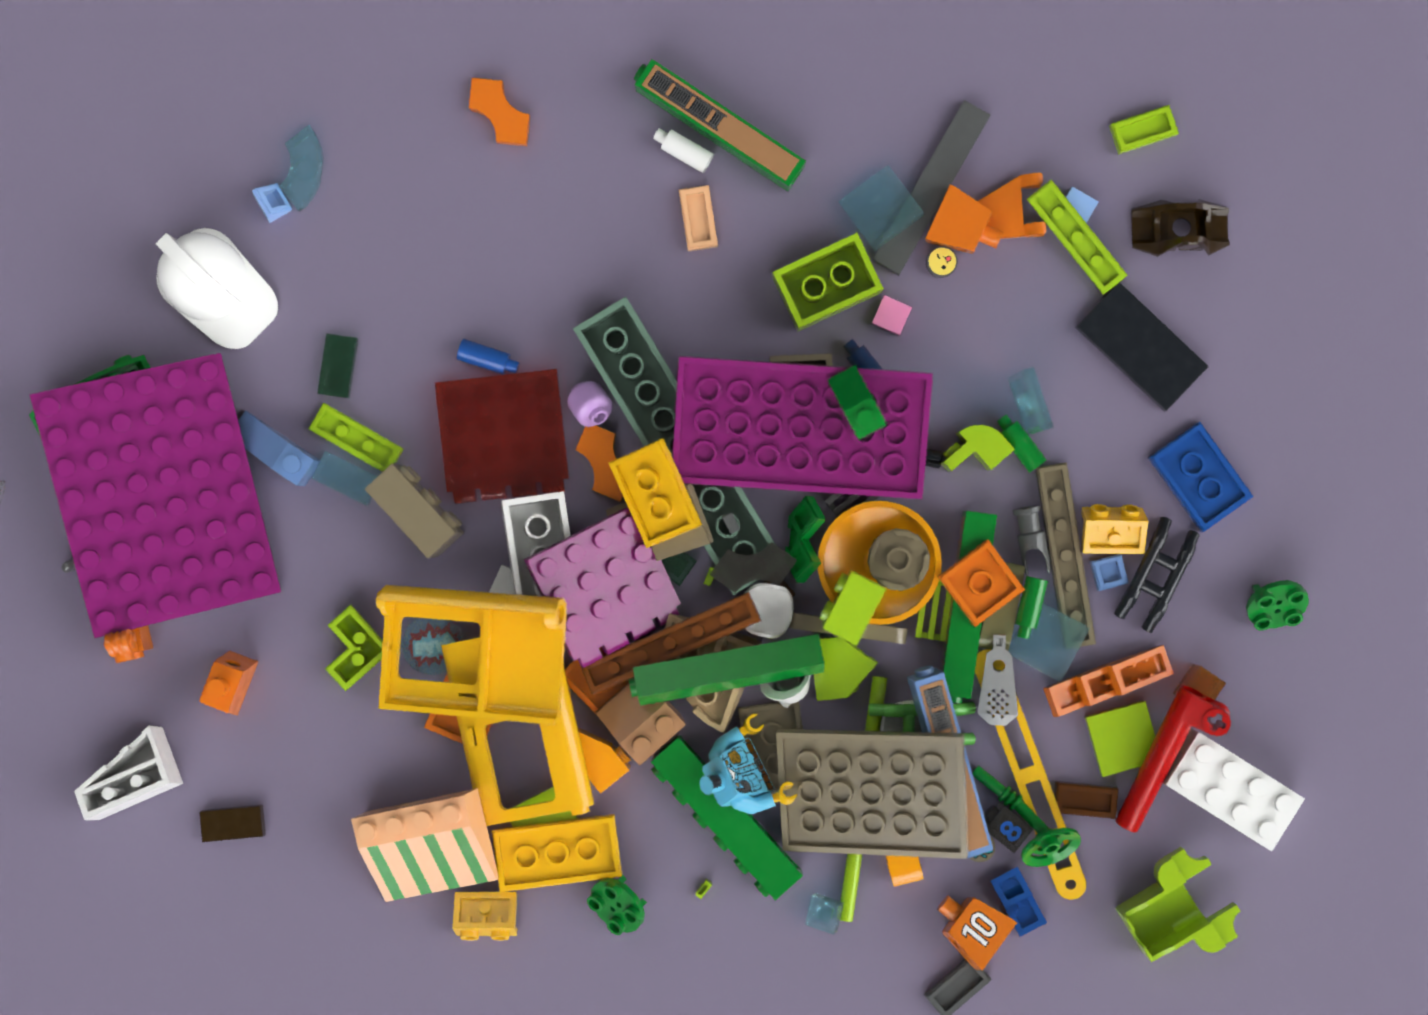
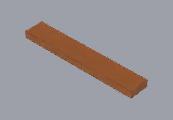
[580,592,762,695]

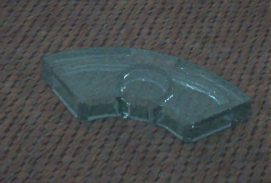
[279,125,324,212]

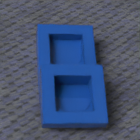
[990,867,1047,937]

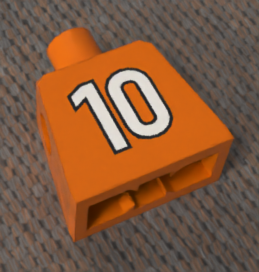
[937,895,1017,970]

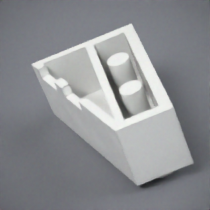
[74,725,183,820]

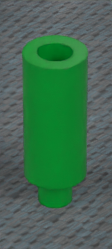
[997,414,1047,473]
[1015,576,1048,639]

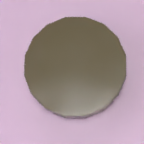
[867,528,930,591]

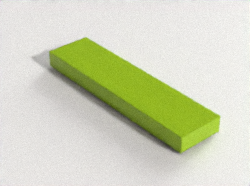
[1027,179,1128,295]

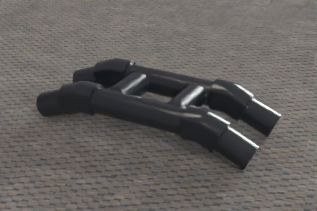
[1114,517,1200,633]

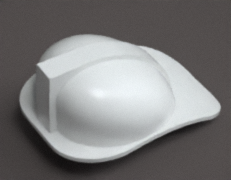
[156,228,278,349]

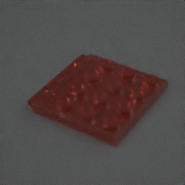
[435,369,570,504]

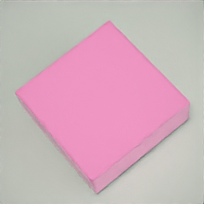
[871,295,912,336]

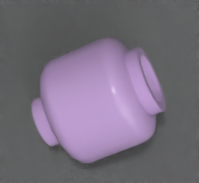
[567,381,613,427]

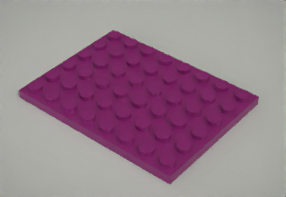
[29,353,281,638]

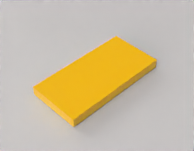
[492,814,623,892]

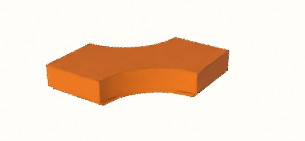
[469,78,530,146]
[576,426,623,502]

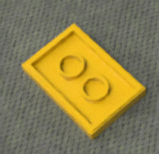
[609,438,702,548]

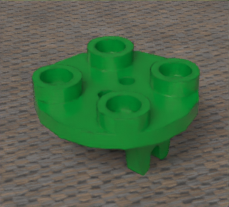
[1246,580,1309,631]
[587,875,647,935]

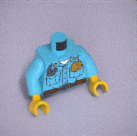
[700,714,797,814]

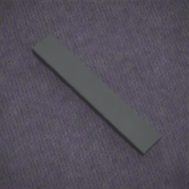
[872,100,991,276]

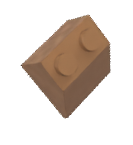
[595,683,686,766]

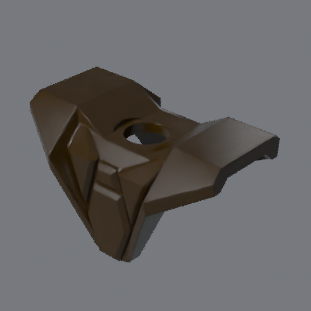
[1131,199,1230,257]

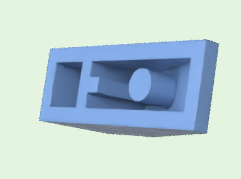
[238,410,322,486]

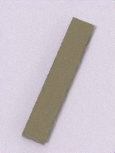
[1035,462,1096,649]

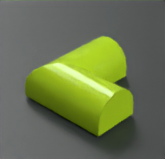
[325,604,383,692]

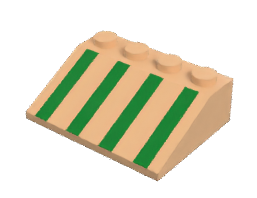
[351,788,499,902]

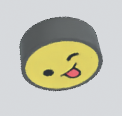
[926,246,958,278]

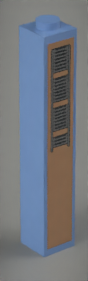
[907,666,993,858]

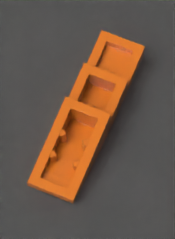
[1043,645,1174,717]

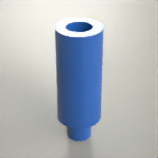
[456,339,520,375]

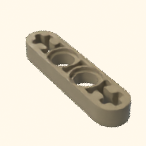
[788,612,908,644]

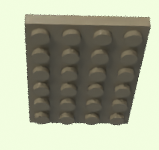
[776,729,969,859]

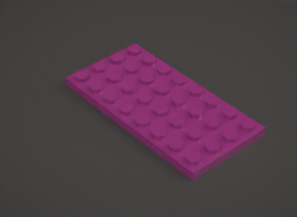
[673,356,933,499]

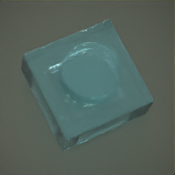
[805,893,844,935]

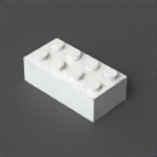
[501,491,571,596]
[1163,729,1305,851]

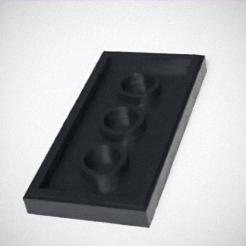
[1075,282,1209,412]

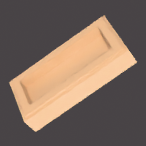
[679,185,718,252]

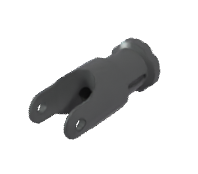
[1012,505,1051,576]

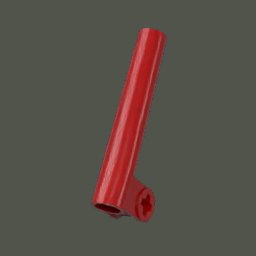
[1115,684,1231,832]

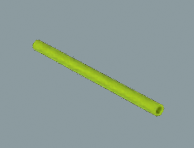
[838,676,888,922]

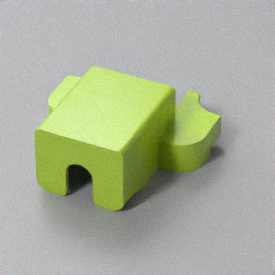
[1115,846,1241,963]

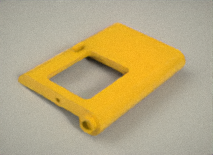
[376,585,567,725]
[441,637,595,826]

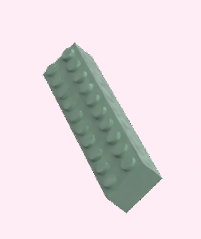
[573,297,787,595]

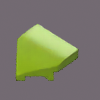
[814,636,879,701]

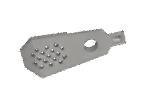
[977,634,1018,726]

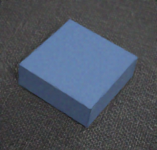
[1089,554,1129,591]

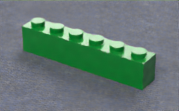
[651,734,803,901]

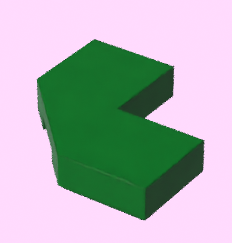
[784,496,826,583]

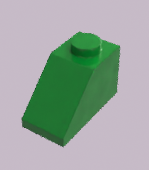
[827,365,887,440]

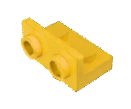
[1081,504,1148,554]
[452,892,517,941]

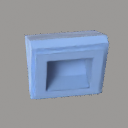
[252,183,292,223]

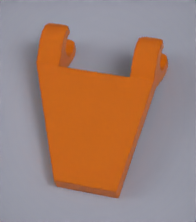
[978,172,1047,239]

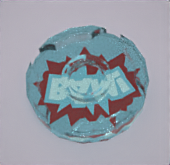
[402,618,464,675]

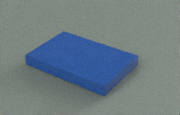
[1148,422,1254,532]

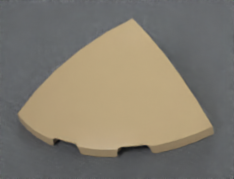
[665,614,762,733]

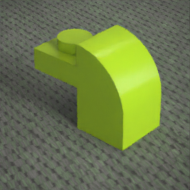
[941,425,1015,472]

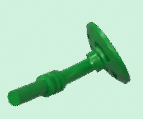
[972,765,1081,867]

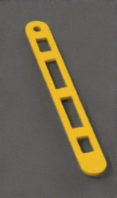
[975,649,1086,900]

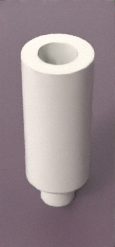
[653,128,714,173]

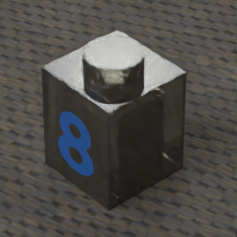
[984,802,1033,853]

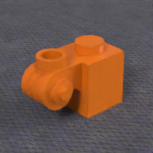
[104,625,154,663]

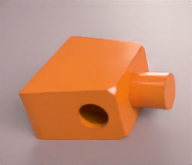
[925,184,1004,254]
[199,650,258,716]

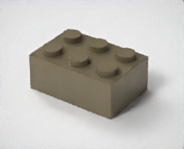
[365,464,464,559]

